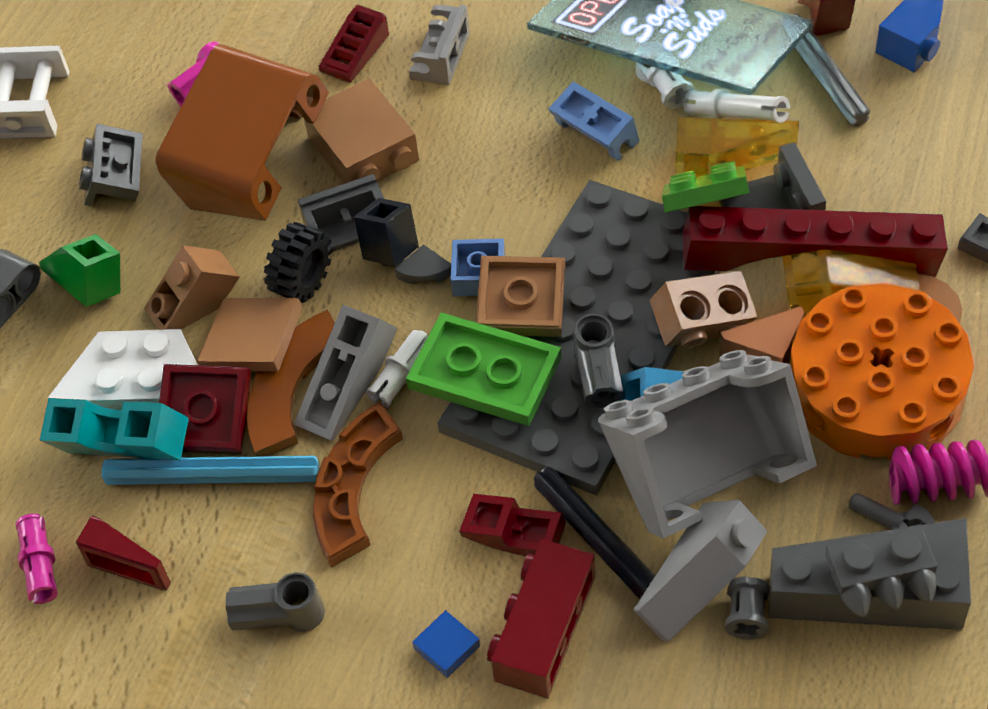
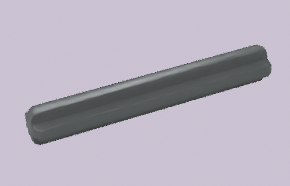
[782,14,870,126]

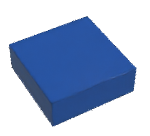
[412,610,480,678]

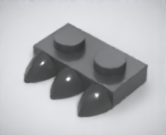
[825,524,937,617]

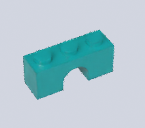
[40,398,189,460]

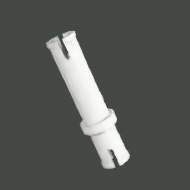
[683,89,790,123]

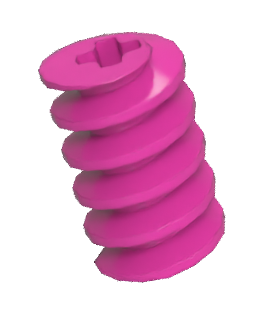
[889,439,988,505]

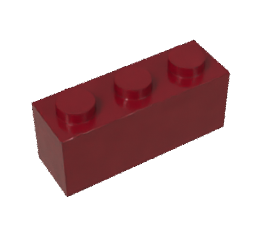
[487,539,596,699]

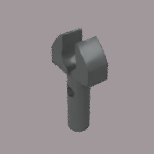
[849,493,935,530]

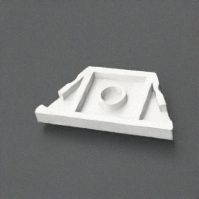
[48,329,197,409]

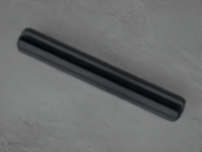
[533,466,656,599]

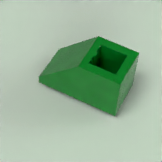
[39,234,121,307]

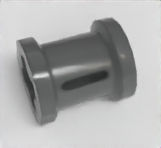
[725,576,770,639]

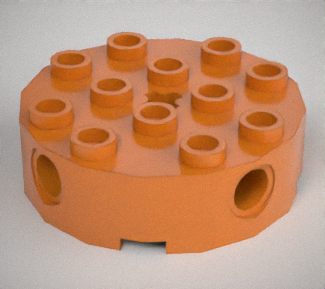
[790,283,974,461]

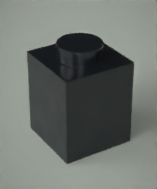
[354,198,419,267]

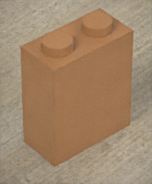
[304,78,419,184]

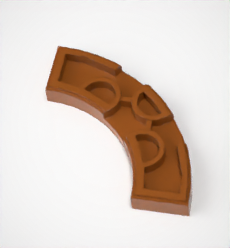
[247,309,335,457]
[313,401,403,568]

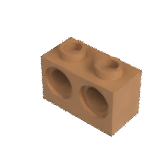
[649,271,758,348]

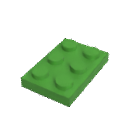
[661,161,750,213]
[406,312,562,426]

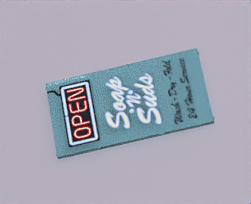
[527,0,813,95]

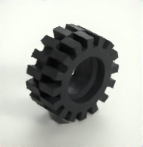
[264,222,333,303]

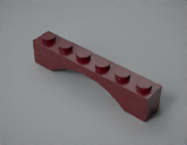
[683,206,948,278]

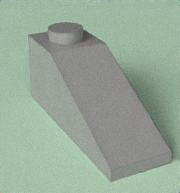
[293,304,397,441]
[633,500,767,641]

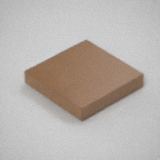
[476,256,565,337]
[197,298,303,372]

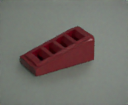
[318,4,389,83]
[76,516,171,590]

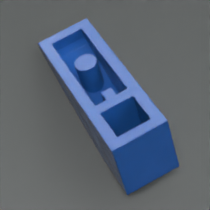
[875,0,944,72]

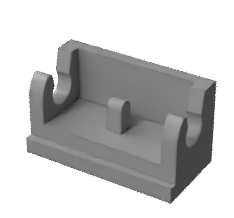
[409,5,470,85]

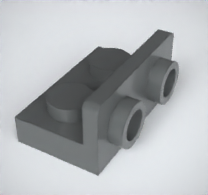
[79,124,143,206]

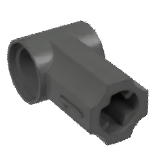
[574,314,624,408]
[225,572,325,632]

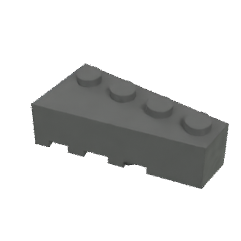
[768,518,971,630]

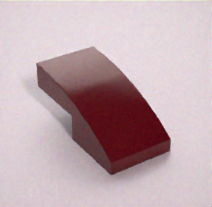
[459,493,566,556]

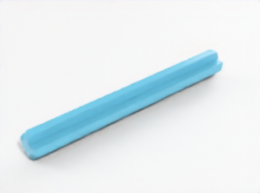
[101,456,319,485]

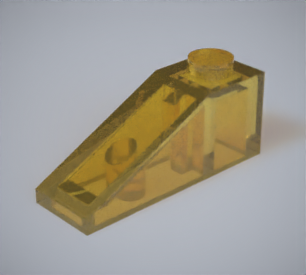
[675,117,799,177]
[782,250,920,317]

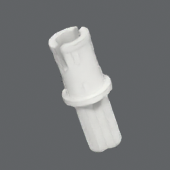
[366,330,428,408]

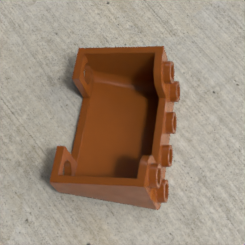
[155,44,329,221]

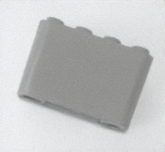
[598,350,817,539]

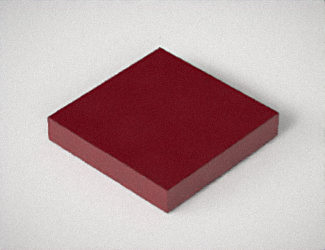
[159,364,251,455]

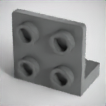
[718,142,826,210]

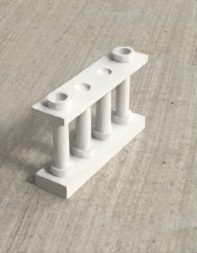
[0,45,70,139]

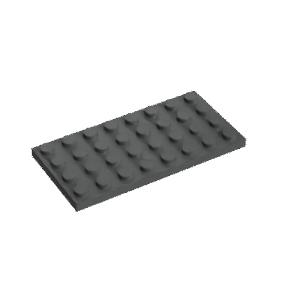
[437,180,720,496]

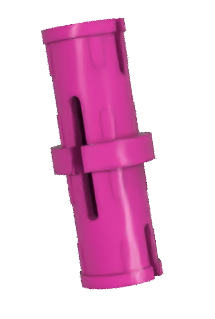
[15,513,58,604]

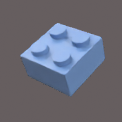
[450,239,505,296]

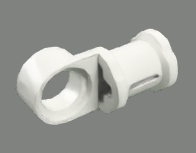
[635,45,694,109]

